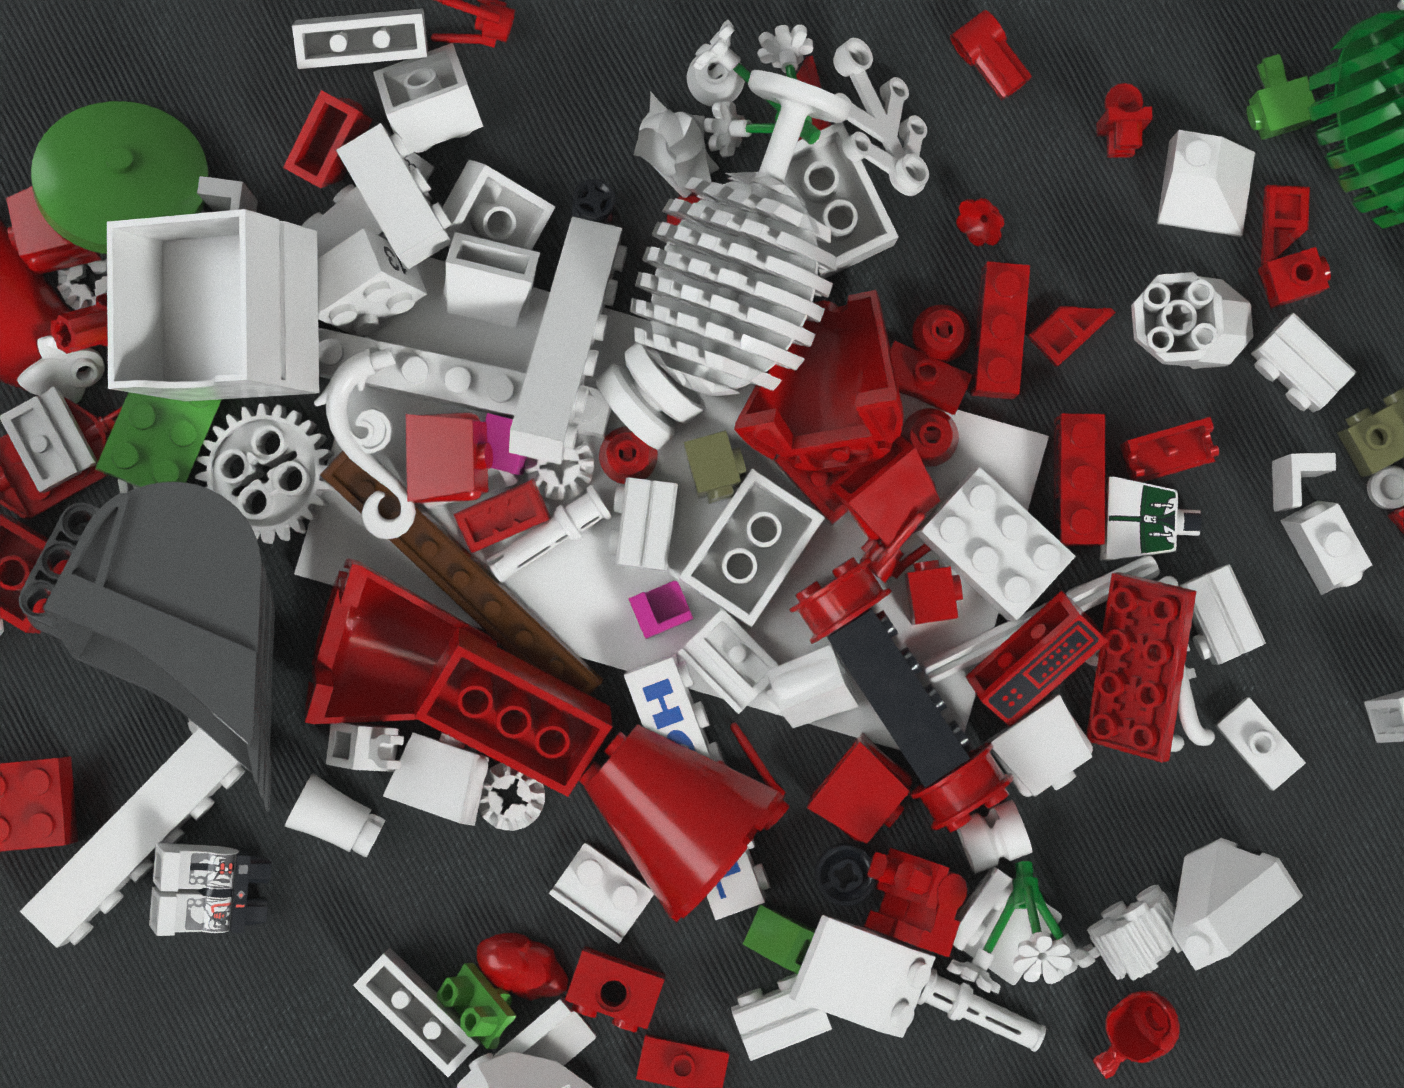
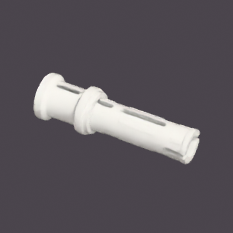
[486,485,613,583]
[917,968,1046,1052]

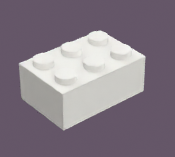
[783,122,899,279]
[914,467,1076,621]
[679,469,825,627]

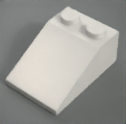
[788,915,936,1038]

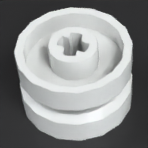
[596,342,706,450]

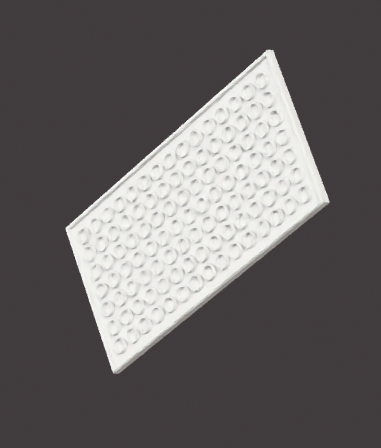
[294,257,1049,750]

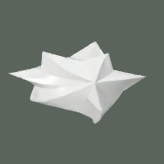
[633,92,719,198]

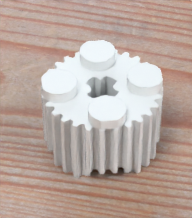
[1087,885,1182,981]

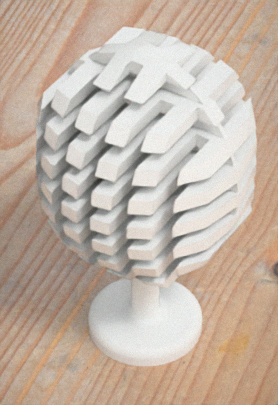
[630,70,852,396]

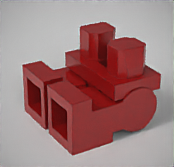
[865,848,967,957]

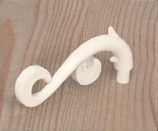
[314,347,416,539]

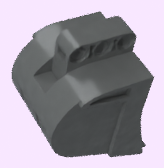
[19,482,275,812]

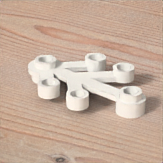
[833,38,929,196]

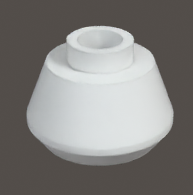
[687,56,745,107]

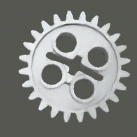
[195,404,334,544]

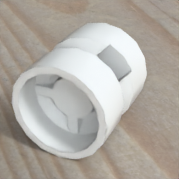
[957,800,1032,874]

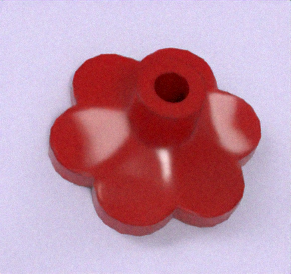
[956,198,1005,246]

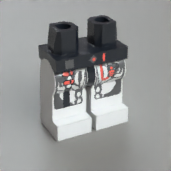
[149,843,272,936]

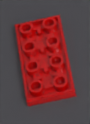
[1086,572,1197,763]

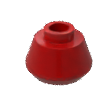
[912,304,971,362]
[900,408,959,467]
[599,426,658,485]

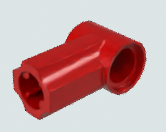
[950,10,1032,101]
[50,293,108,354]

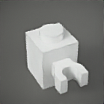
[326,723,404,772]

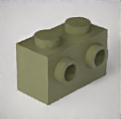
[1337,387,1404,477]
[684,430,747,504]

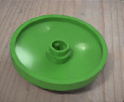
[31,101,208,254]

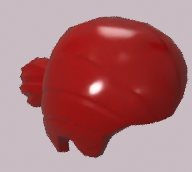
[1092,991,1180,1079]

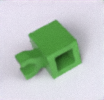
[1247,54,1315,140]

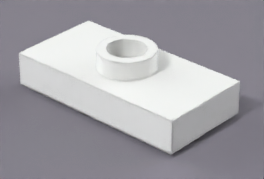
[1214,697,1306,791]

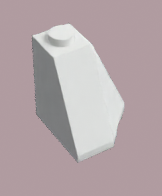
[1172,838,1303,971]

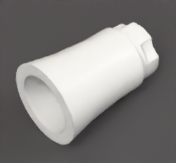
[284,773,386,857]

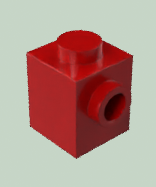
[1258,247,1331,309]
[904,560,963,625]

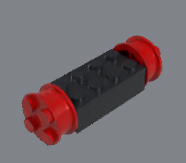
[789,557,1014,833]

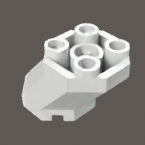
[1131,272,1253,369]

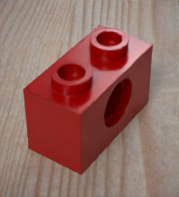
[565,946,665,1032]

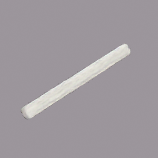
[922,555,1160,683]

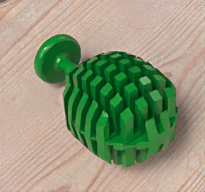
[1308,10,1404,229]

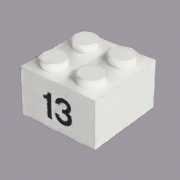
[318,228,427,337]

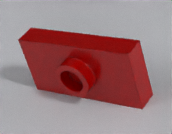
[890,341,973,416]
[453,478,551,553]
[636,1034,730,1088]

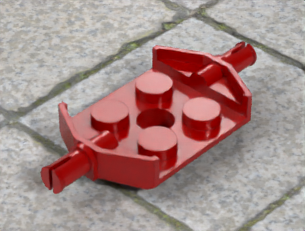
[0,397,122,520]

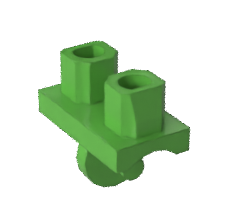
[437,963,517,1049]

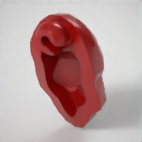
[477,933,568,1001]

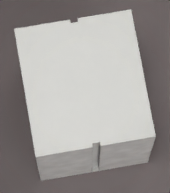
[107,209,319,401]

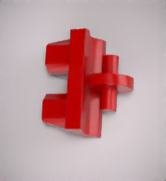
[1097,83,1152,158]

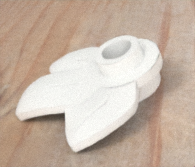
[17,335,105,403]

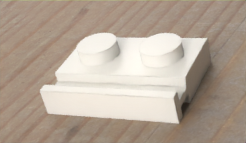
[0,386,98,493]
[678,608,779,714]
[549,842,654,944]

